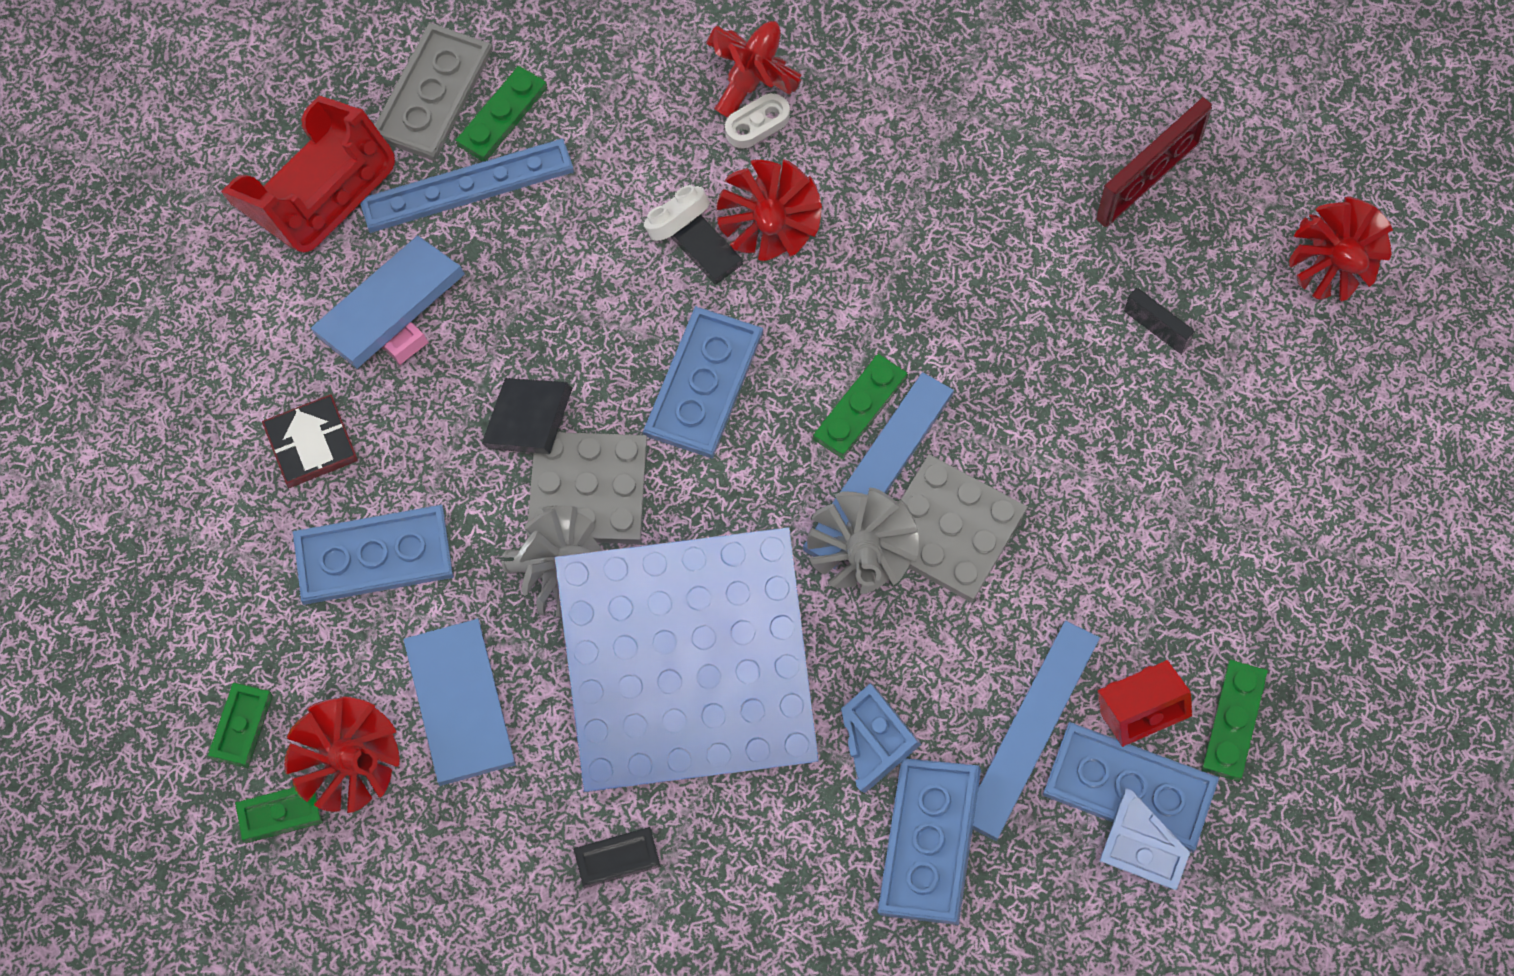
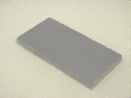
[375,23,493,161]

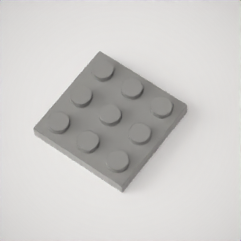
[527,432,647,544]
[901,454,1028,603]

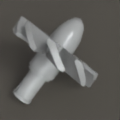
[807,488,919,594]
[501,506,603,618]

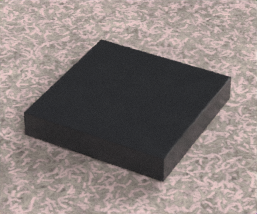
[482,378,573,454]

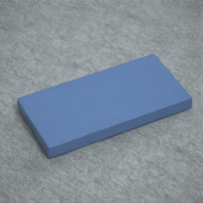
[311,235,465,369]
[643,306,764,459]
[293,505,454,605]
[404,619,516,786]
[1042,722,1219,853]
[878,758,981,925]

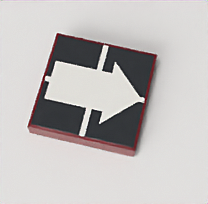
[262,394,358,489]

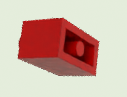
[1098,660,1193,747]

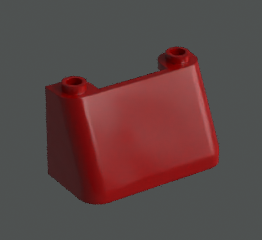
[221,95,395,253]

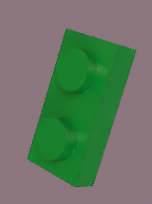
[208,682,273,769]
[235,787,323,844]

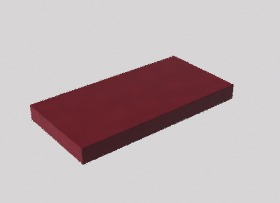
[1096,97,1212,227]

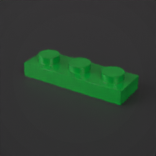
[455,65,548,162]
[813,354,908,460]
[1201,659,1268,782]

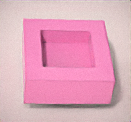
[382,322,429,365]

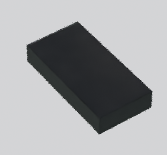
[671,214,743,285]
[1124,288,1195,355]
[573,827,661,889]

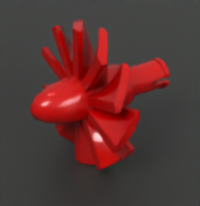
[706,21,802,117]
[716,159,822,261]
[1289,196,1393,301]
[284,696,400,813]

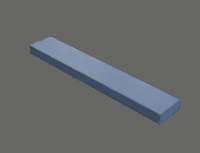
[360,138,574,233]
[803,372,954,569]
[973,620,1100,841]

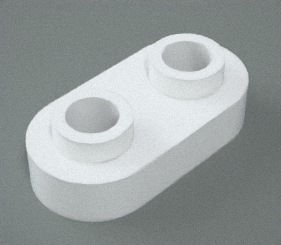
[725,94,790,148]
[644,185,710,241]

